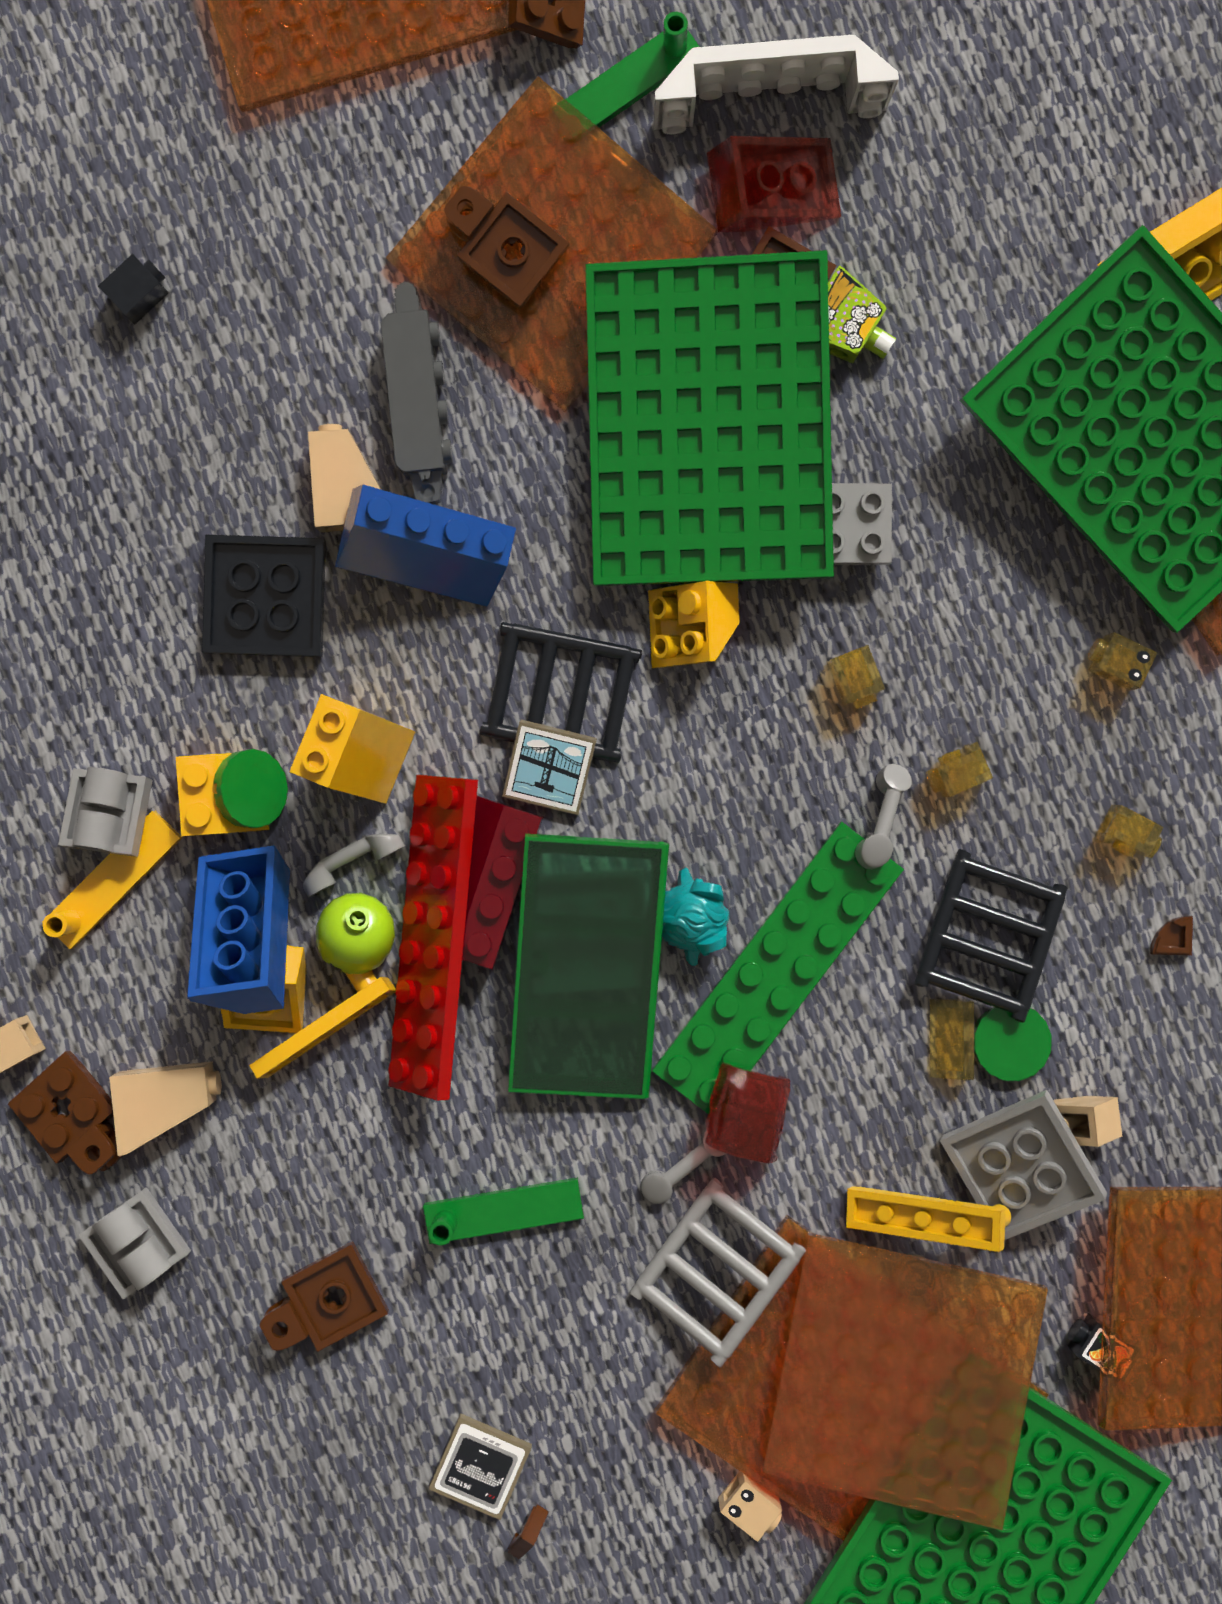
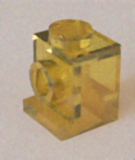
[926,742,993,797]
[1094,805,1164,858]

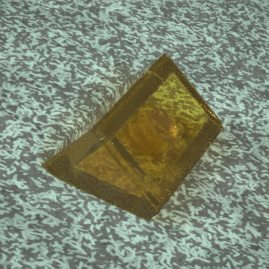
[929,999,974,1080]

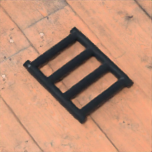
[479,622,642,763]
[914,849,1068,1023]

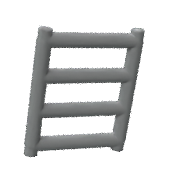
[630,1177,806,1367]

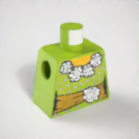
[828,265,896,363]

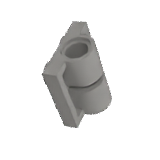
[832,483,892,565]
[58,767,153,857]
[78,1187,191,1299]

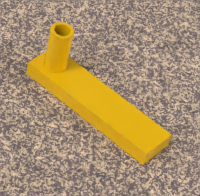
[42,811,183,949]
[249,970,396,1079]
[846,1187,1011,1252]

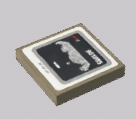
[429,1413,532,1520]

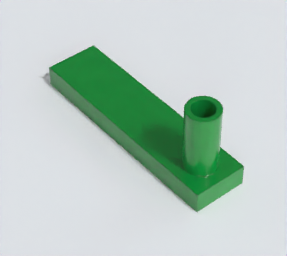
[552,12,700,145]
[423,1177,584,1246]

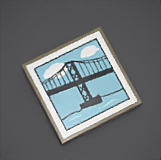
[502,719,597,815]

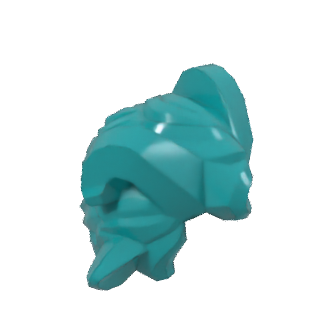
[662,867,730,966]

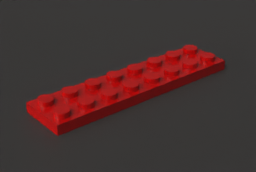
[388,775,478,1101]

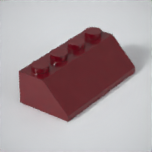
[462,796,544,969]

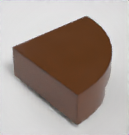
[1150,916,1193,956]
[508,1504,549,1559]

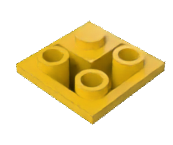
[648,581,740,668]

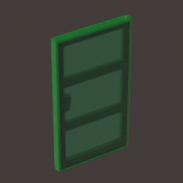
[508,833,669,1099]

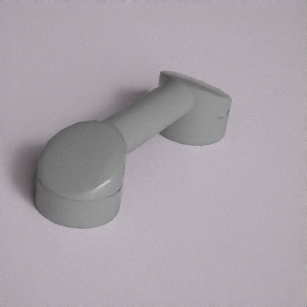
[855,764,912,869]
[303,834,405,897]
[641,1122,733,1204]

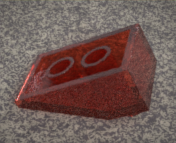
[707,136,841,232]

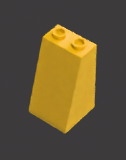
[289,694,416,804]

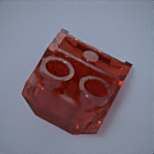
[705,1062,790,1164]

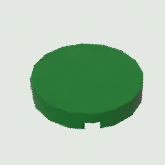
[214,749,288,828]
[972,1007,1052,1081]

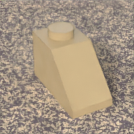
[1053,1096,1122,1147]

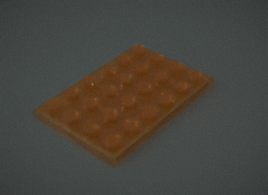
[1097,1187,1222,1430]

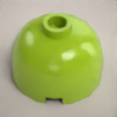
[315,893,395,974]

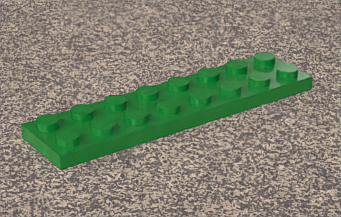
[652,822,904,1118]

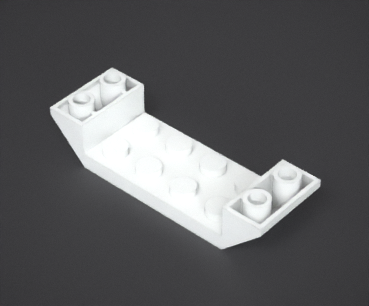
[653,35,899,135]

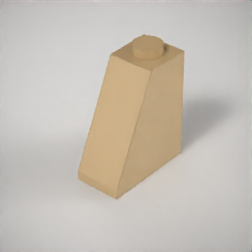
[308,424,382,532]
[109,1062,222,1156]

